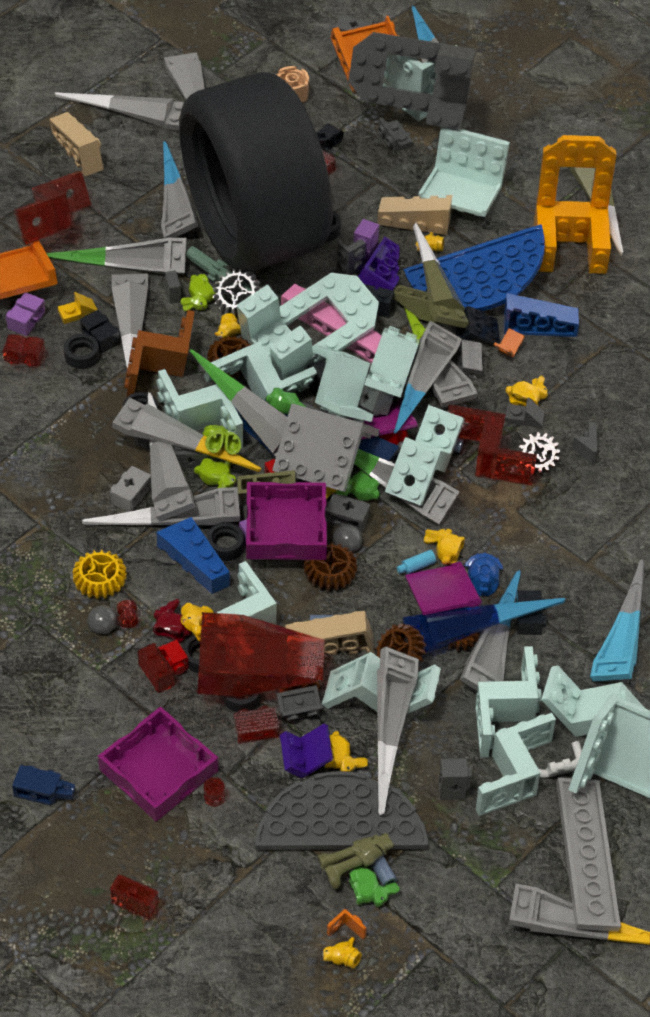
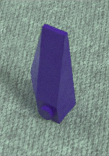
[358,236,399,290]

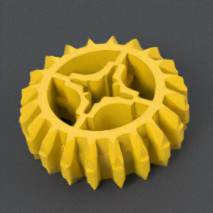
[72,550,127,599]

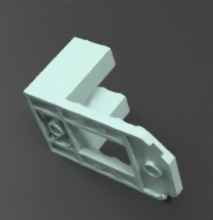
[237,273,379,380]

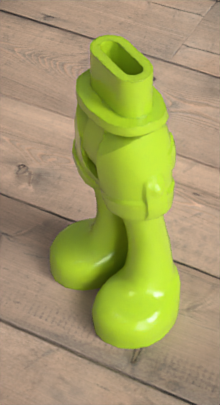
[203,425,241,455]

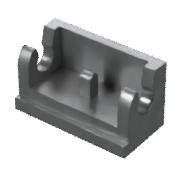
[457,340,482,380]

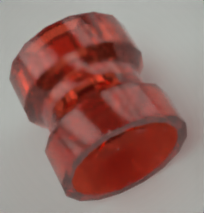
[117,600,139,628]
[204,778,225,807]

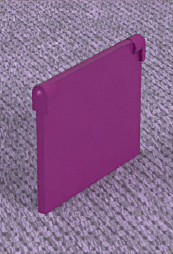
[347,399,418,440]
[405,562,482,615]

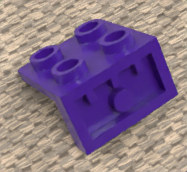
[280,724,333,778]

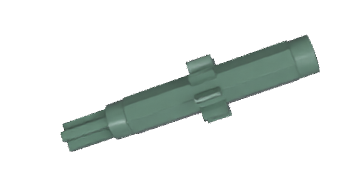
[186,246,252,293]

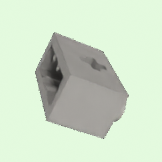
[110,466,152,512]

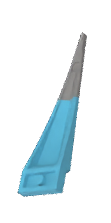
[590,559,645,681]

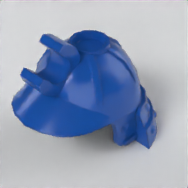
[464,553,503,596]

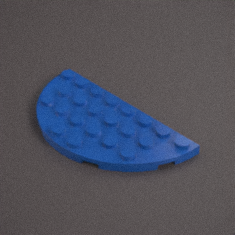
[404,224,545,311]

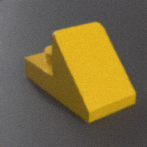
[58,292,97,324]

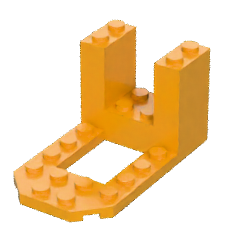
[533,135,616,274]

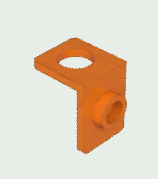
[494,329,525,358]
[327,909,367,939]

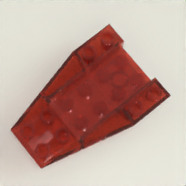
[197,612,325,697]

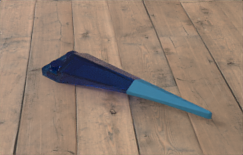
[402,598,566,652]

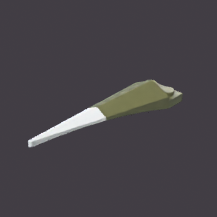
[570,167,623,256]
[413,223,469,328]

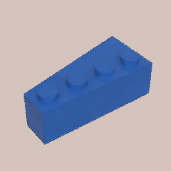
[504,293,579,337]
[156,517,230,594]

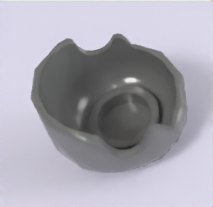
[333,524,363,552]
[87,605,120,634]

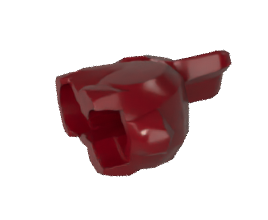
[153,599,192,642]

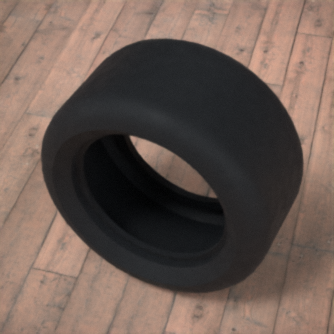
[179,72,333,272]

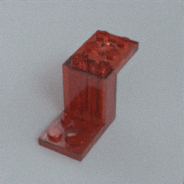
[14,170,91,245]
[448,404,537,485]

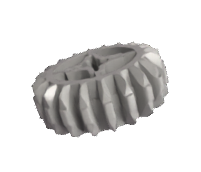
[213,269,262,316]

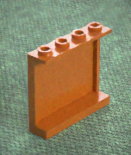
[330,16,399,93]
[0,234,58,299]

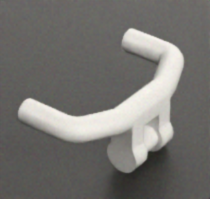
[539,741,582,778]

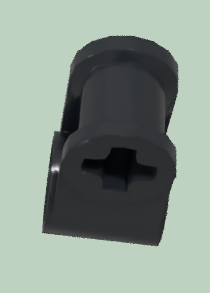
[316,123,344,154]

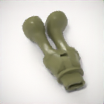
[317,833,394,890]

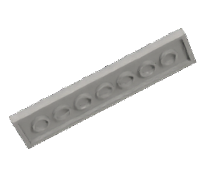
[556,778,621,931]

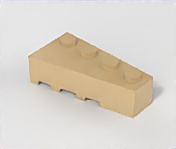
[49,112,104,177]
[377,195,453,235]
[285,611,375,656]

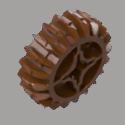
[207,335,251,380]
[304,541,357,592]
[374,623,427,668]

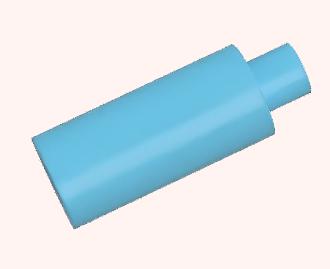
[396,550,436,574]

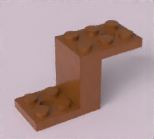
[124,310,195,397]

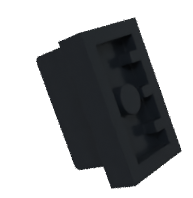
[456,305,500,346]

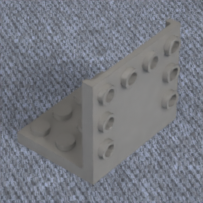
[272,403,380,492]

